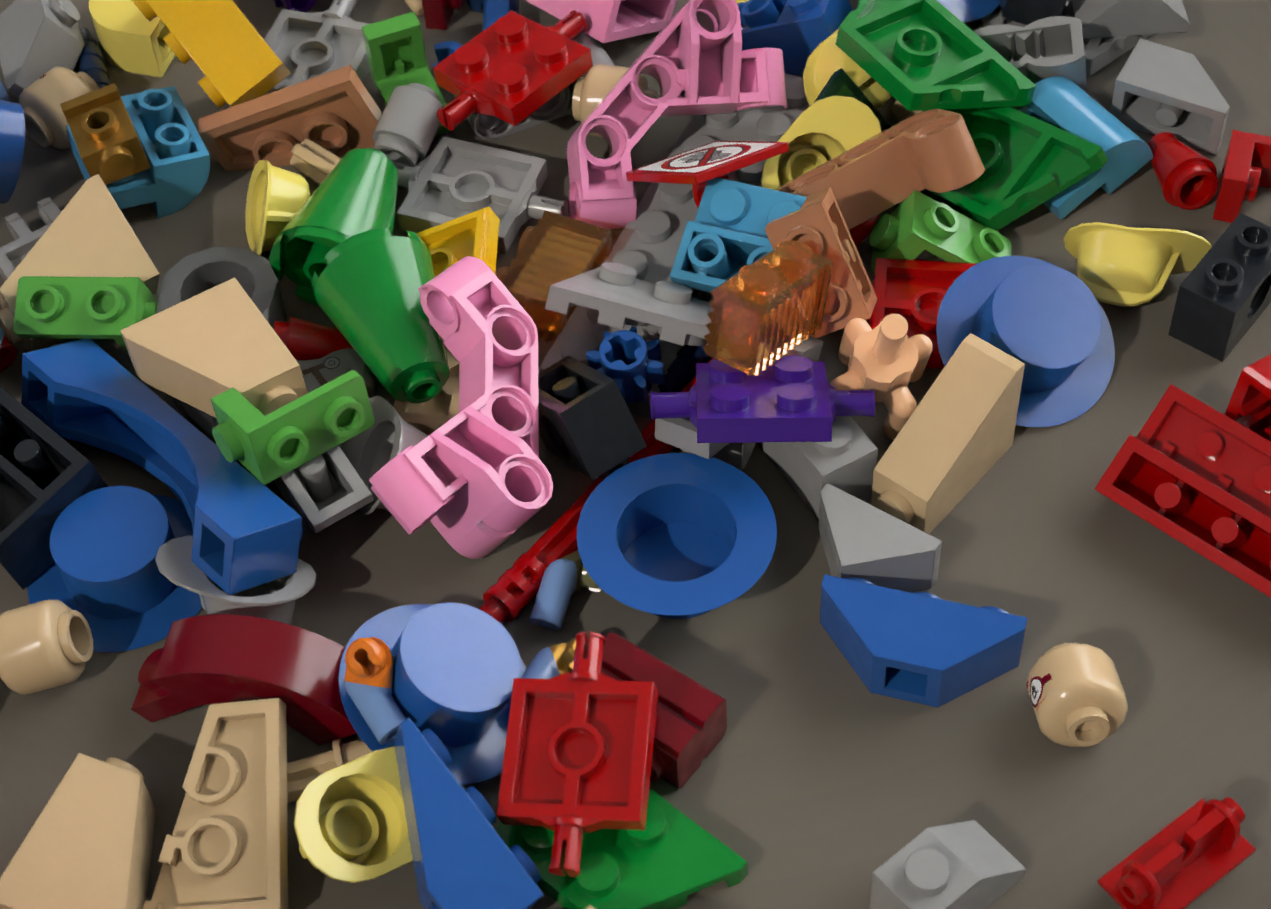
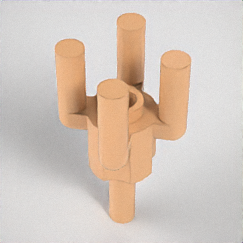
[830,314,933,440]

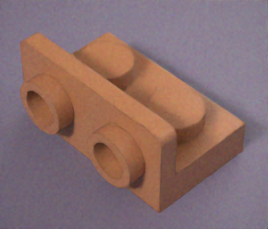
[765,187,878,338]

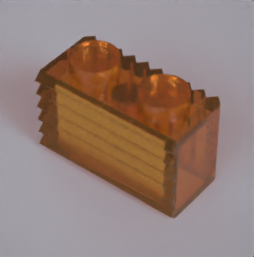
[496,210,613,343]
[703,241,833,375]

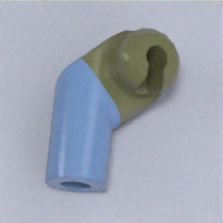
[529,550,602,630]

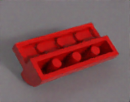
[1094,384,1271,598]

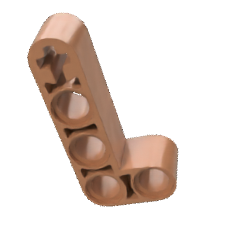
[775,109,985,230]

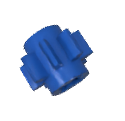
[586,327,665,404]

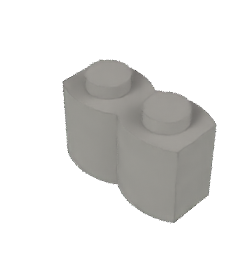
[974,16,1087,90]

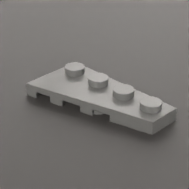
[545,262,823,362]

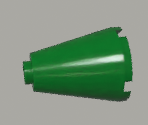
[269,148,399,308]
[311,228,450,404]

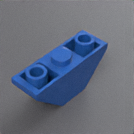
[820,574,1028,708]

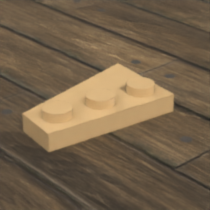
[143,698,288,909]

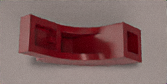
[131,614,357,745]

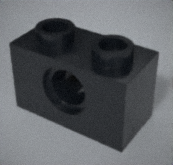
[1168,213,1271,362]
[538,355,647,480]

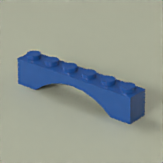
[21,339,303,595]

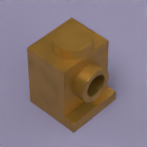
[60,83,151,185]

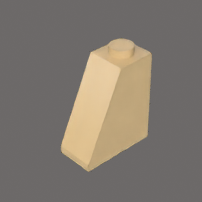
[0,174,159,352]
[120,277,308,418]
[871,333,1025,534]
[0,753,156,909]

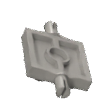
[263,0,369,96]
[392,136,568,254]

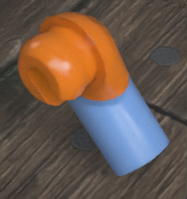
[345,637,406,745]

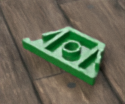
[835,0,1036,111]
[920,107,1108,231]
[496,788,748,909]

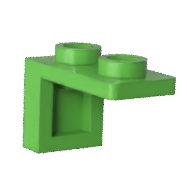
[362,11,453,136]
[869,190,1011,274]
[13,276,157,357]
[211,370,375,485]

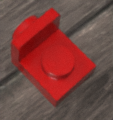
[1213,130,1271,223]

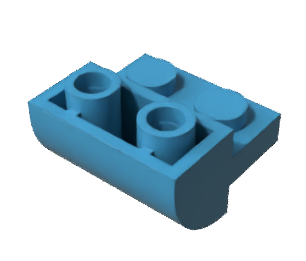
[1020,76,1153,220]
[66,86,210,218]
[670,177,807,312]

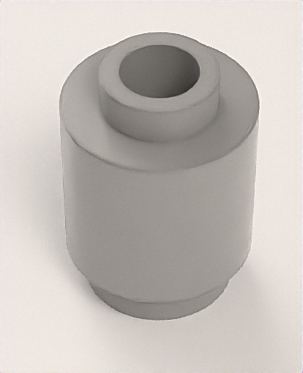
[372,83,444,167]

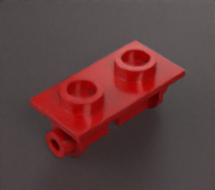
[1097,797,1256,909]

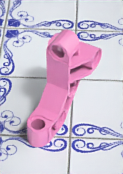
[567,0,787,231]
[369,256,553,559]

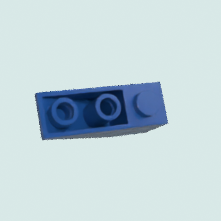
[737,0,854,77]
[394,717,544,909]

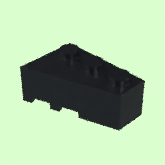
[0,387,108,590]

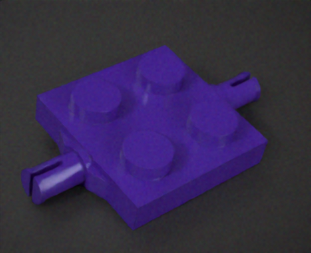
[651,355,875,443]

